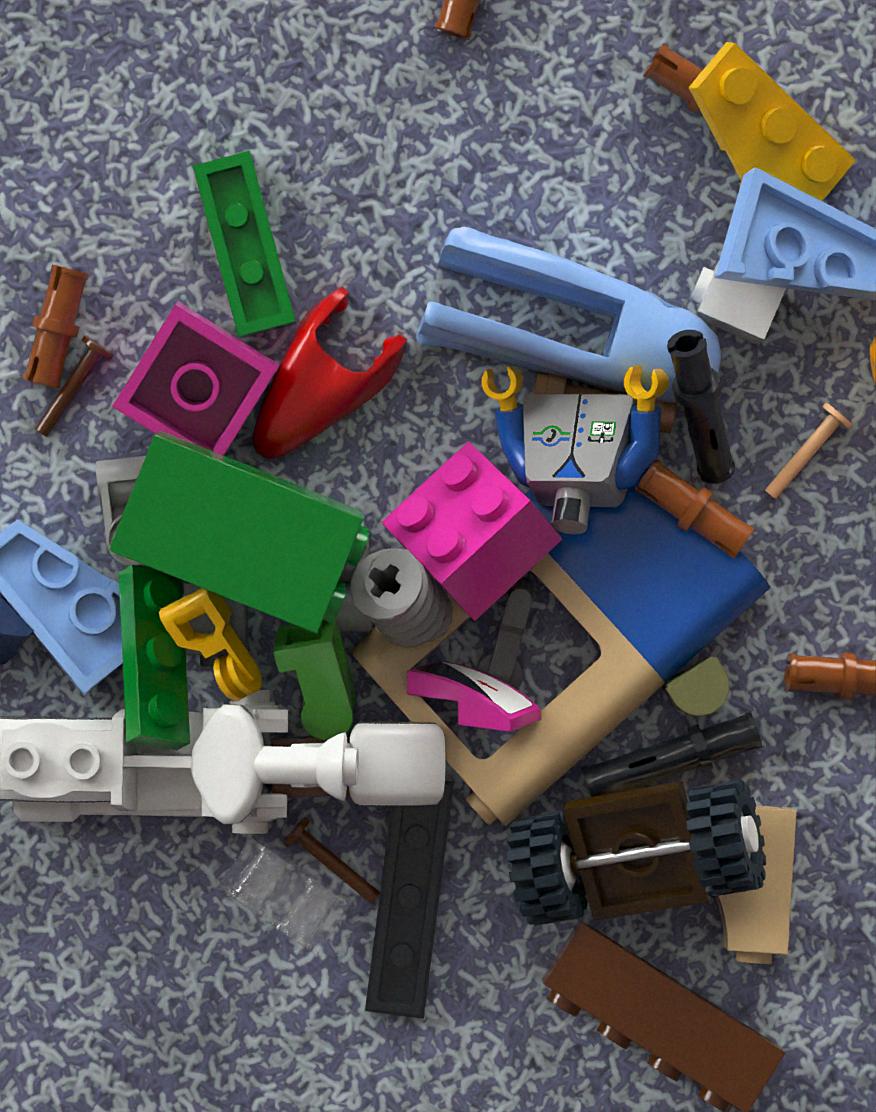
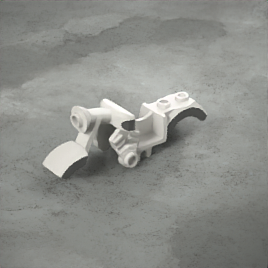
[0,690,445,834]

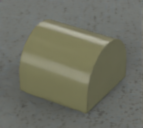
[662,656,729,716]

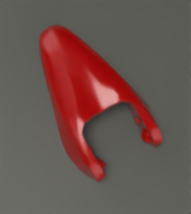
[253,286,407,459]

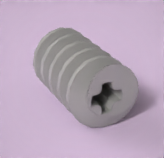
[350,548,452,647]

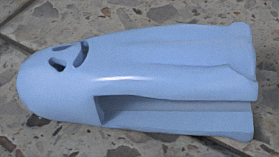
[416,227,722,403]

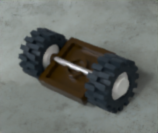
[507,780,766,926]

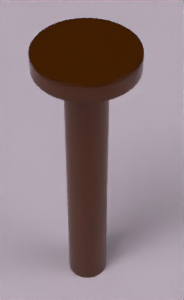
[35,335,114,437]
[282,817,380,904]

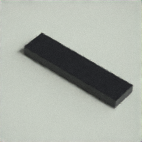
[365,781,454,1019]

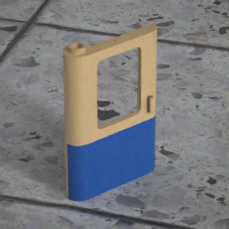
[349,461,771,826]

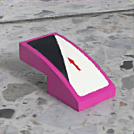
[407,660,541,732]

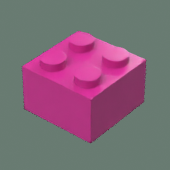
[112,301,279,455]
[381,441,562,621]

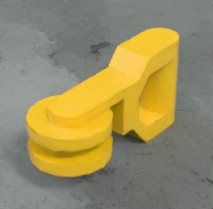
[159,588,262,701]

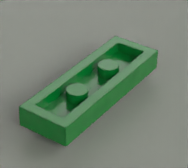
[193,151,296,339]
[119,565,190,751]

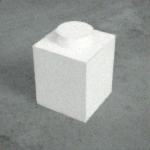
[690,261,786,345]

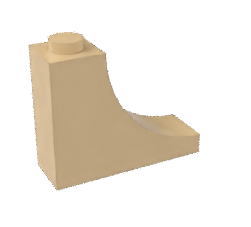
[688,801,797,964]

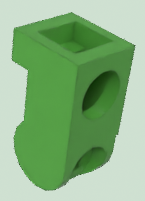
[273,619,356,740]

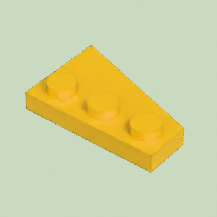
[688,42,856,201]

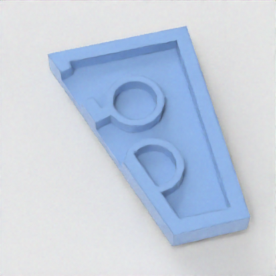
[715,167,876,301]
[0,519,123,696]

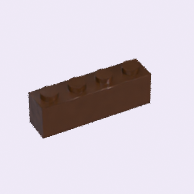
[542,919,785,1112]

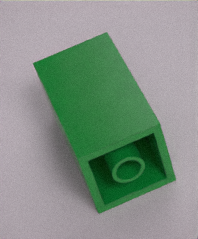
[108,430,370,633]

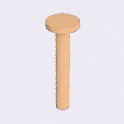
[765,403,853,499]

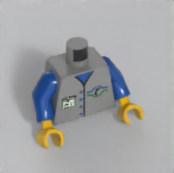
[481,365,669,534]

